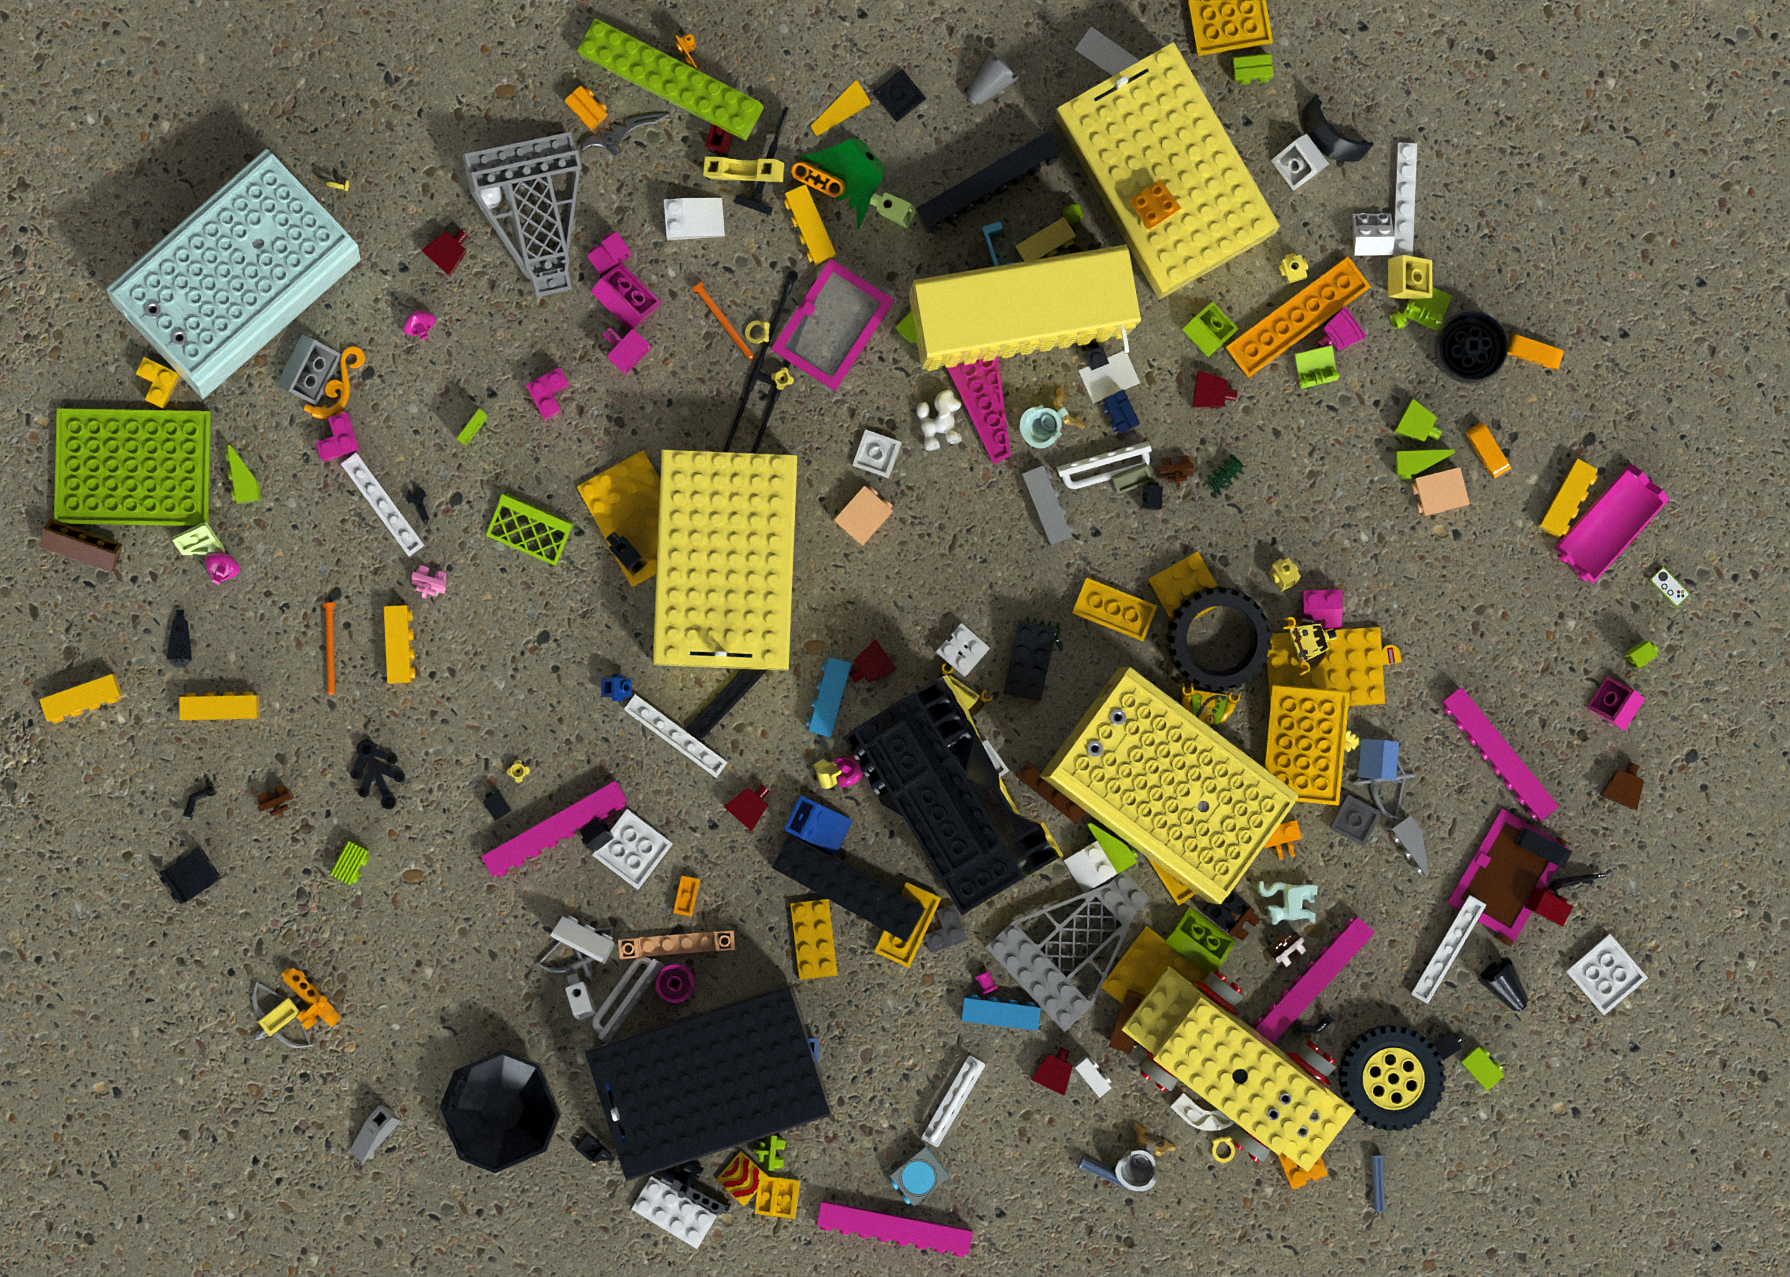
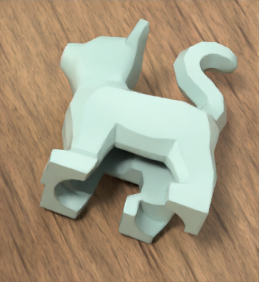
[1257,881,1318,925]

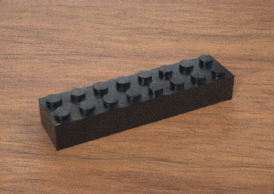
[915,132,1060,234]
[772,834,926,943]

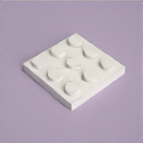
[593,809,673,890]
[1566,934,1648,1015]

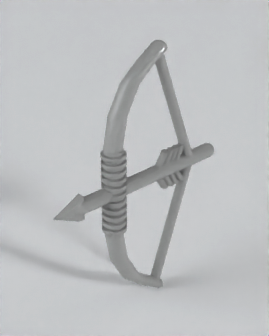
[1352,735,1416,821]
[535,926,614,982]
[252,981,313,1048]

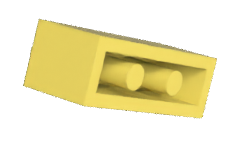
[1015,217,1076,262]

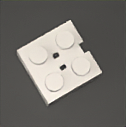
[936,623,990,677]
[1073,1056,1111,1098]

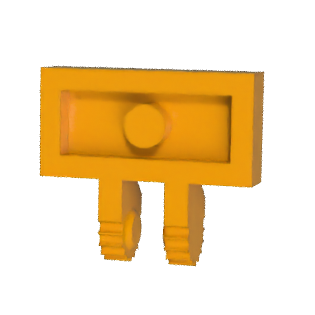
[1264,820,1302,860]

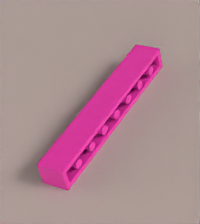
[1441,687,1559,821]
[481,781,628,878]
[1253,916,1375,1043]
[817,1201,973,1257]

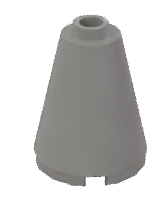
[967,51,1019,105]

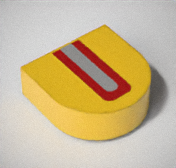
[1381,645,1402,665]

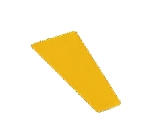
[811,80,871,136]

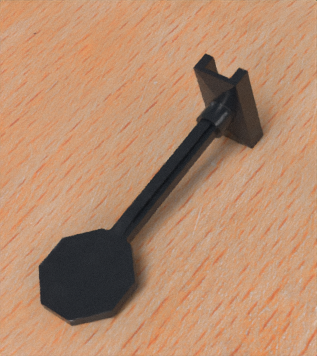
[734,106,789,216]

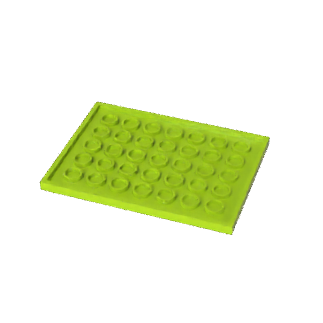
[54,409,211,526]

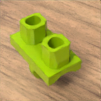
[753,1134,786,1171]

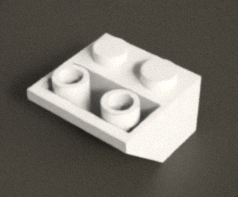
[1353,213,1394,255]

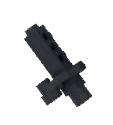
[660,1160,731,1215]

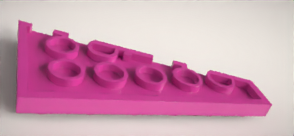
[947,356,1011,465]

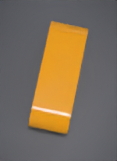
[791,161,846,197]
[1507,334,1564,370]
[1465,422,1511,479]

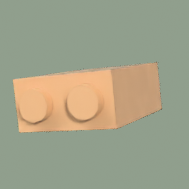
[1412,467,1470,517]
[834,486,893,546]

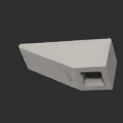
[1390,815,1429,876]
[350,1105,401,1163]

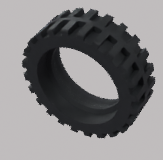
[1166,586,1272,691]

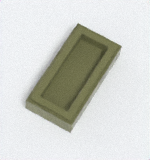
[1111,463,1153,495]

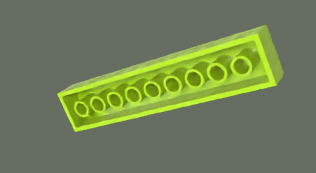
[577,18,764,141]

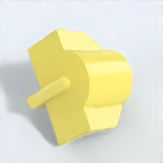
[813,759,842,789]

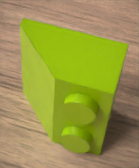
[1182,301,1238,357]

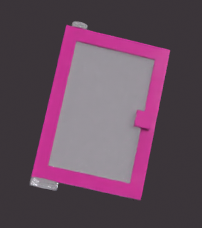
[771,258,898,393]

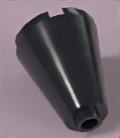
[1478,957,1528,1011]

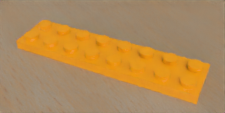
[1226,256,1371,378]

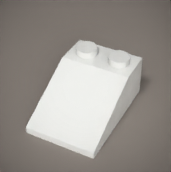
[664,198,725,241]

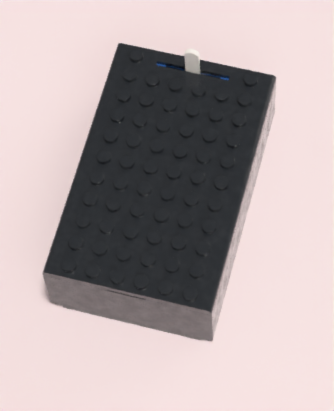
[585,982,833,1182]

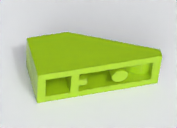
[1395,449,1455,479]
[1087,823,1138,874]

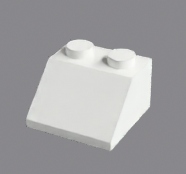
[1271,133,1329,191]
[1063,841,1117,893]

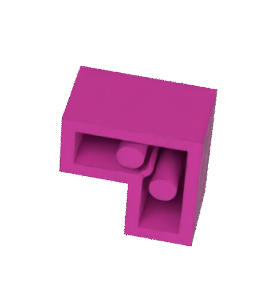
[587,232,632,277]
[526,367,570,421]
[316,412,361,462]

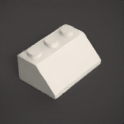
[550,915,615,964]

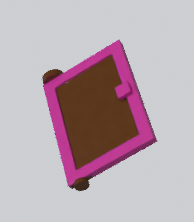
[1447,809,1569,947]

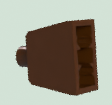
[1600,762,1644,810]

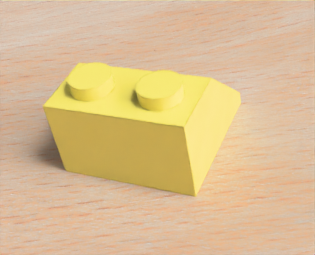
[1388,255,1432,299]

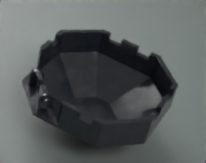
[440,1049,562,1173]

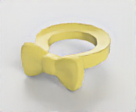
[323,180,349,191]
[745,321,770,344]
[1211,1136,1235,1163]

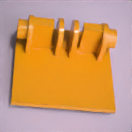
[675,34,698,70]
[1128,179,1182,230]

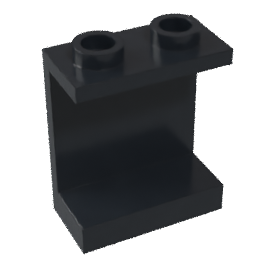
[159,846,222,904]

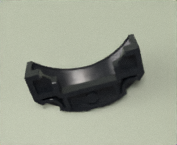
[1302,93,1374,162]

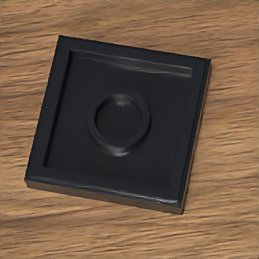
[873,69,926,123]

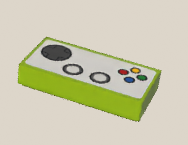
[1649,567,1690,607]

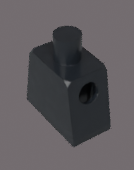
[606,532,648,576]

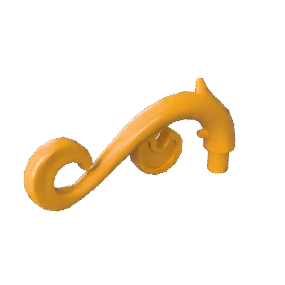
[304,346,365,419]

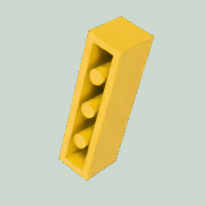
[783,184,836,266]
[1538,458,1598,537]
[384,605,416,684]
[39,674,123,724]
[179,692,259,720]

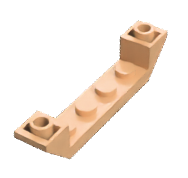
[618,930,735,959]

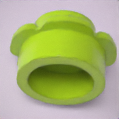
[1390,311,1407,329]

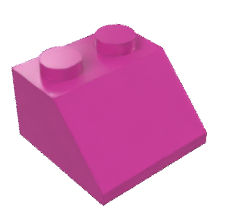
[1301,590,1343,629]
[1587,675,1645,731]

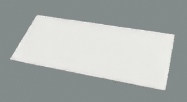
[1075,27,1140,76]

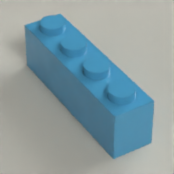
[806,657,851,738]
[961,994,1041,1031]

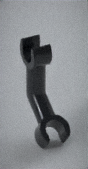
[183,784,217,820]
[1292,1012,1335,1034]

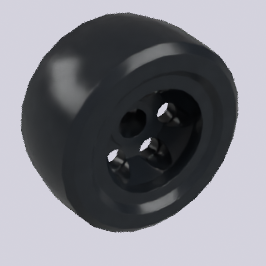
[1434,311,1508,384]

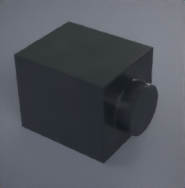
[1081,342,1109,371]
[483,790,513,821]
[579,817,614,851]
[1431,1031,1462,1060]

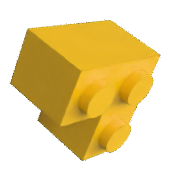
[136,357,180,409]

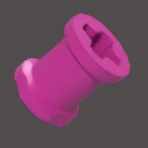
[975,970,998,995]

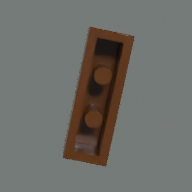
[1108,989,1146,1054]

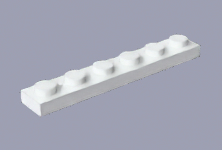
[1393,143,1417,258]
[341,453,425,557]
[624,694,728,778]
[1411,894,1486,1004]

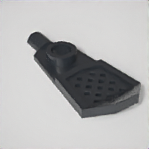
[167,610,192,667]
[1549,873,1607,891]

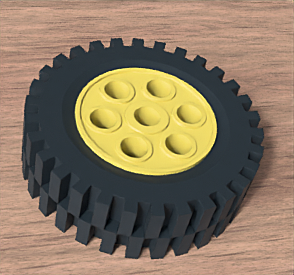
[1338,1025,1446,1131]

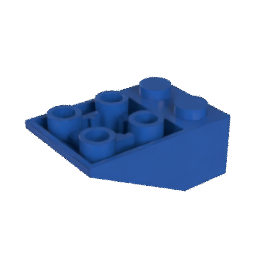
[784,795,853,855]

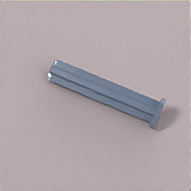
[1369,1154,1385,1212]
[1078,1155,1130,1190]

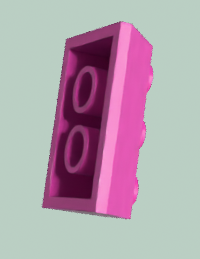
[591,263,662,331]

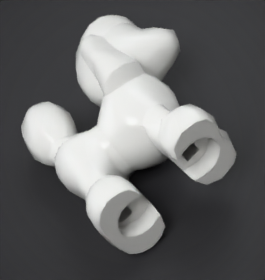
[917,390,962,451]

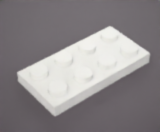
[631,1176,717,1249]

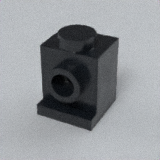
[1141,482,1163,510]

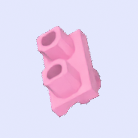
[411,565,446,599]

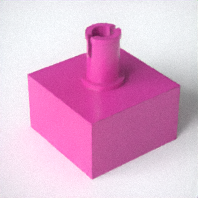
[603,327,651,376]

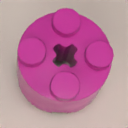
[655,964,695,1003]

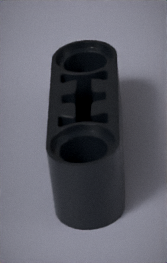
[1514,827,1572,868]

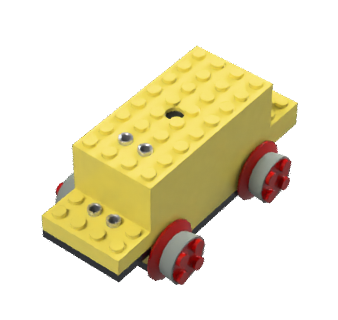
[1121,966,1356,1172]

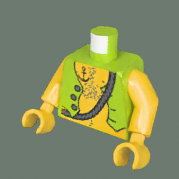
[1182,683,1241,727]

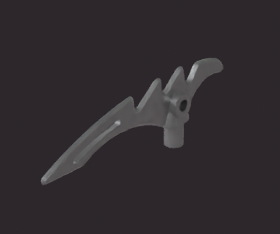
[581,112,670,157]

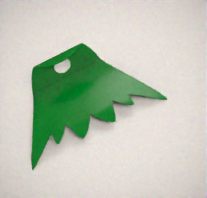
[797,139,885,229]

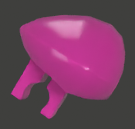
[403,310,436,340]
[206,553,240,585]
[834,756,864,787]

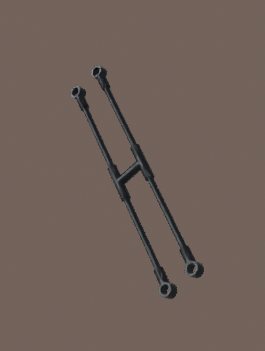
[723,270,823,454]

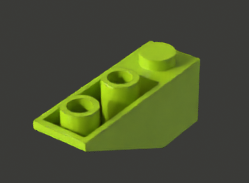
[225,445,261,504]

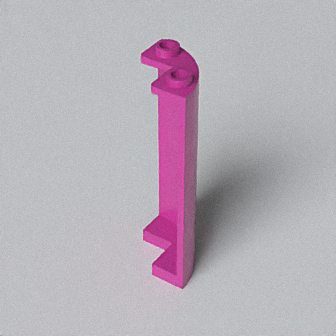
[1554,463,1670,584]

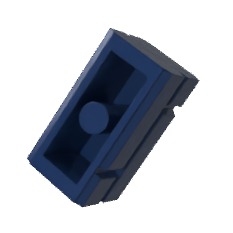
[1101,389,1140,435]

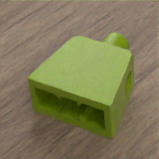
[1393,399,1443,442]

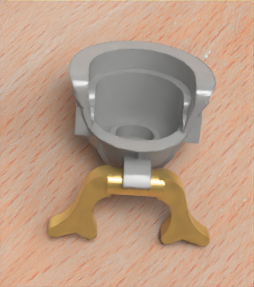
[1115,1122,1177,1191]

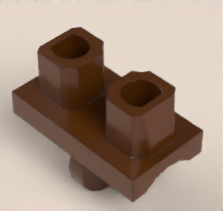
[1158,455,1194,488]
[257,785,294,819]
[1269,932,1307,967]

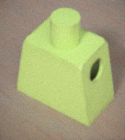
[870,192,915,228]

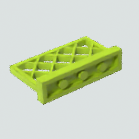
[485,493,575,566]

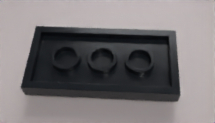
[1003,620,1056,701]

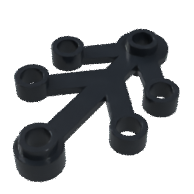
[350,739,406,810]

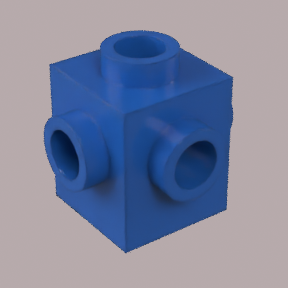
[601,674,632,701]

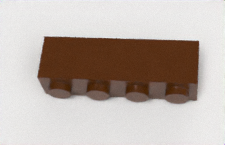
[40,519,122,572]
[1016,761,1086,824]

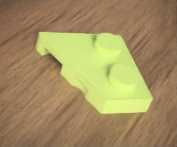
[172,521,226,555]

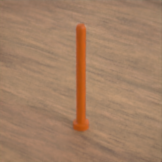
[692,281,754,360]
[322,603,336,695]

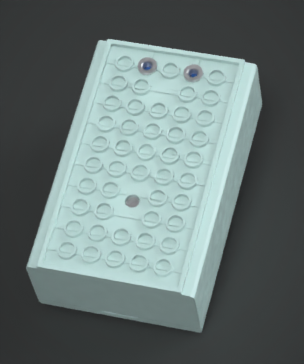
[106,149,361,399]

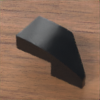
[575,1133,615,1163]

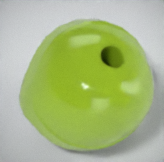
[1062,203,1083,224]

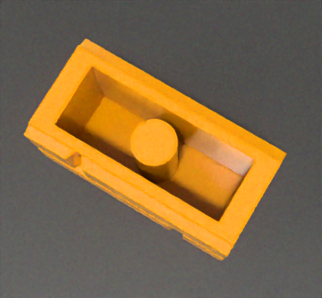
[564,86,608,131]

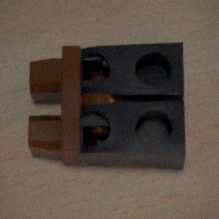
[1201,890,1261,941]

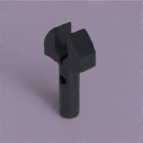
[406,486,430,522]

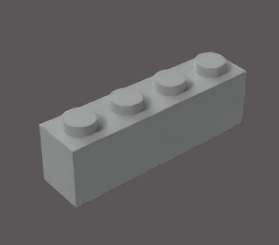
[1022,465,1074,546]

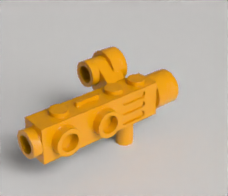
[281,967,342,1030]

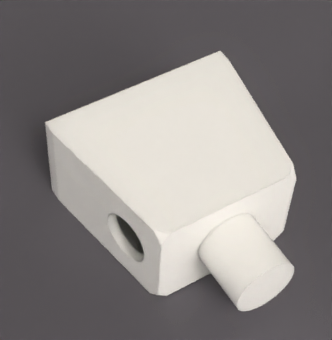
[565,973,596,1020]

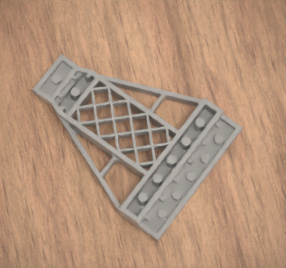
[462,132,582,298]
[986,871,1150,1032]

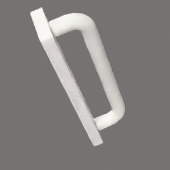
[1056,441,1152,489]
[592,957,664,1042]
[922,1055,985,1147]

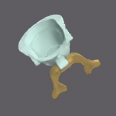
[1020,387,1086,448]

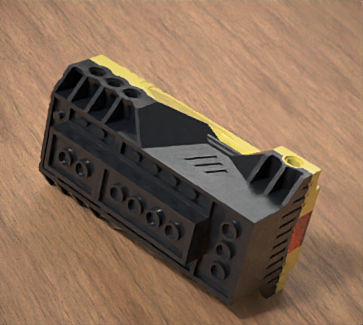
[842,675,1063,915]

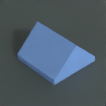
[1358,739,1399,781]

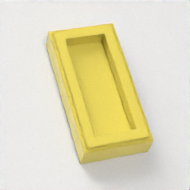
[258,997,300,1036]

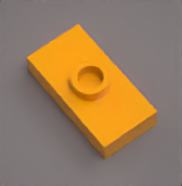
[673,875,701,917]

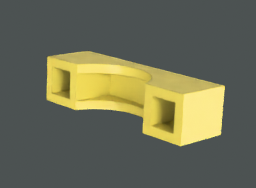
[703,157,784,182]

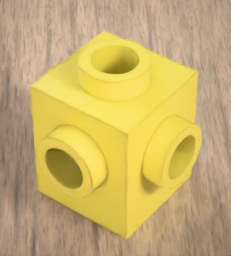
[1279,253,1308,284]
[1269,558,1301,592]

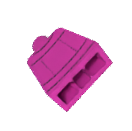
[1318,307,1367,352]

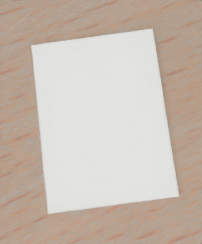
[1079,351,1140,404]

